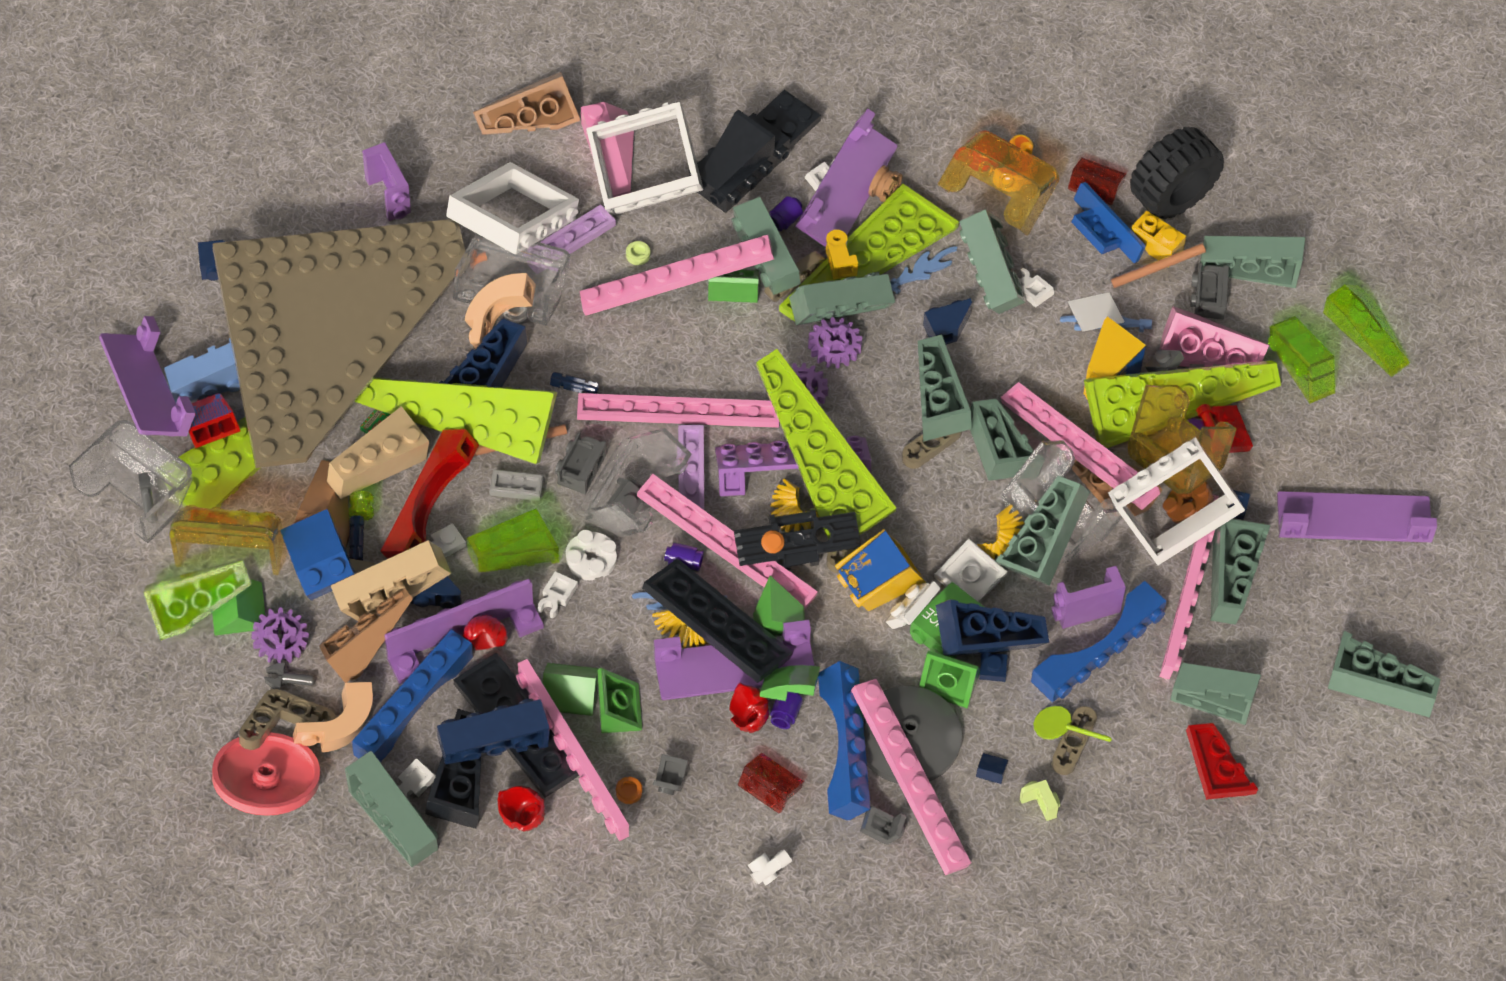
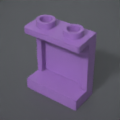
[362,142,411,221]
[1051,566,1126,629]

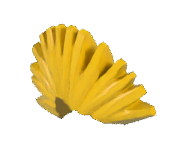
[770,479,818,533]
[977,504,1024,566]
[652,609,705,648]

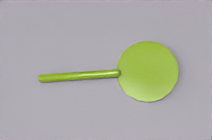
[1033,706,1112,742]

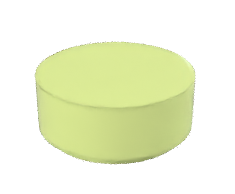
[626,241,650,265]

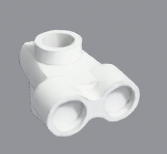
[748,850,792,886]

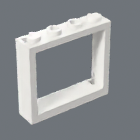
[586,102,703,216]
[447,162,579,254]
[1108,437,1245,565]

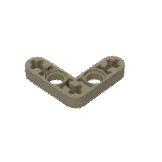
[239,689,335,750]

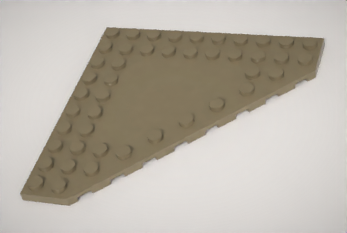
[212,219,467,468]

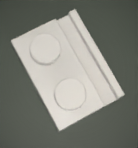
[885,581,941,629]

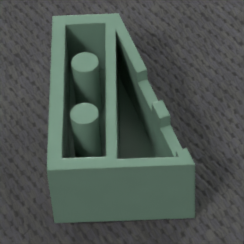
[970,399,1043,481]
[1170,663,1261,725]

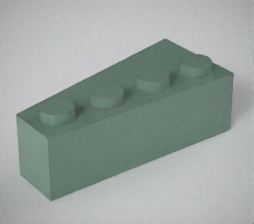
[731,197,801,295]
[959,209,1025,314]
[789,272,895,326]
[918,335,972,442]
[995,476,1090,586]
[1210,519,1271,625]
[1328,631,1441,718]
[345,751,438,867]

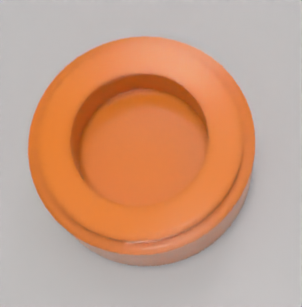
[616,777,642,804]

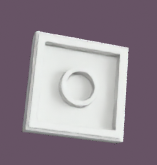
[934,539,1007,603]

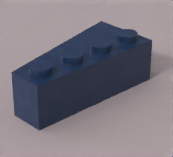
[439,319,527,388]
[935,599,1050,656]
[437,699,549,764]

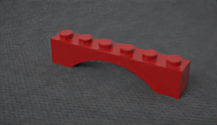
[381,429,479,559]

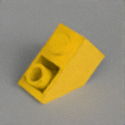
[1132,210,1186,260]

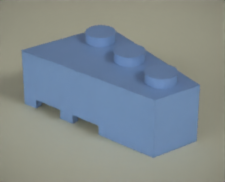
[164,338,240,403]

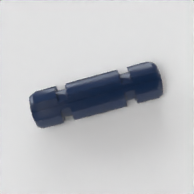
[550,372,599,394]
[349,515,364,561]

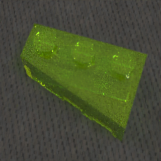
[1268,316,1335,404]
[467,508,560,573]

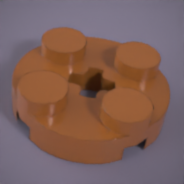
[1163,477,1214,524]

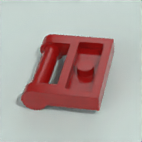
[1196,404,1253,454]

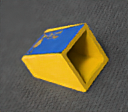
[1083,316,1146,400]
[835,529,927,611]

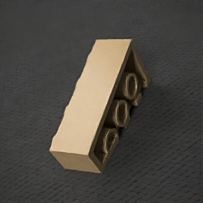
[327,406,429,499]
[331,540,451,621]

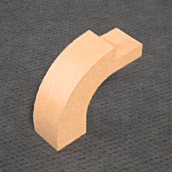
[465,273,536,349]
[293,682,373,752]

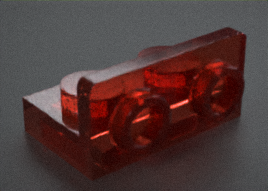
[1068,157,1126,205]
[738,753,804,813]

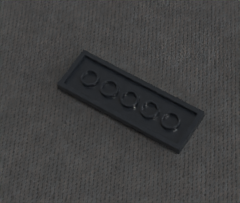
[642,558,793,683]
[453,652,579,798]

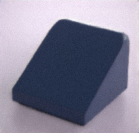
[976,753,1008,784]

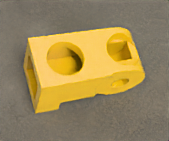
[826,230,858,280]

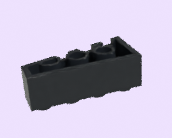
[425,709,481,829]

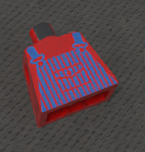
[189,394,241,448]

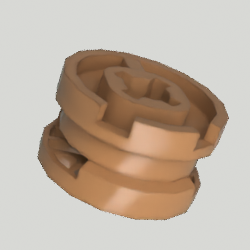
[868,165,903,203]

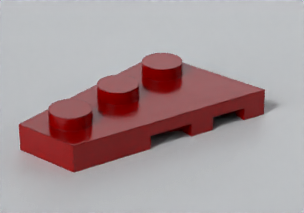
[1186,723,1258,800]

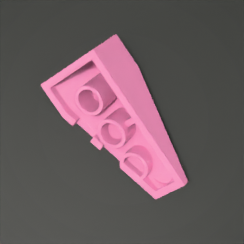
[581,102,634,197]
[1159,306,1269,367]

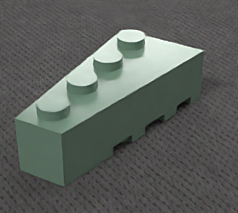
[1200,236,1305,288]

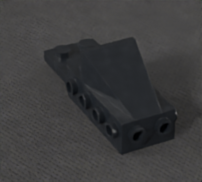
[689,89,821,213]

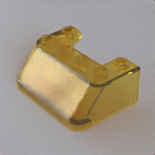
[937,130,1059,236]
[1128,385,1236,494]
[169,505,284,575]

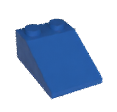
[280,509,356,600]

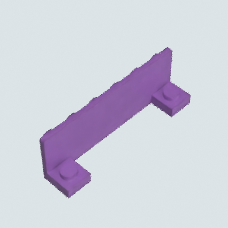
[795,108,897,247]
[99,316,195,436]
[715,436,871,496]
[1277,491,1437,542]
[384,579,544,684]
[654,620,814,700]

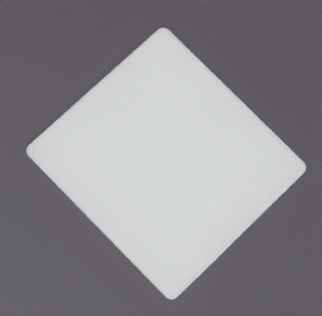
[1068,292,1124,331]

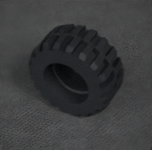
[1130,127,1224,219]

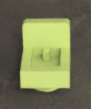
[1020,780,1060,821]

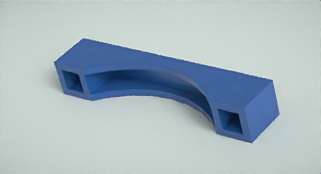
[1031,581,1166,703]
[352,629,473,763]
[818,661,871,820]

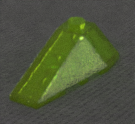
[1323,284,1410,377]
[143,559,252,640]

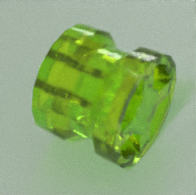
[349,491,375,521]

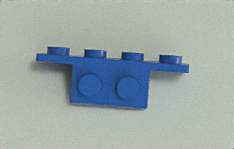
[1071,182,1146,263]

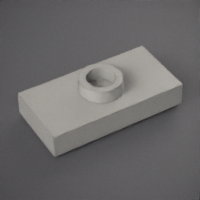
[489,469,544,501]

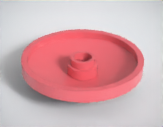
[212,732,320,815]

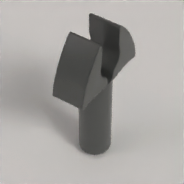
[138,472,155,522]
[264,662,315,690]

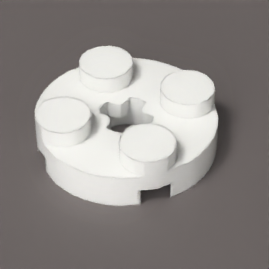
[566,530,617,580]

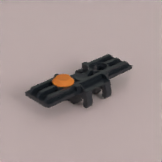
[733,508,861,570]

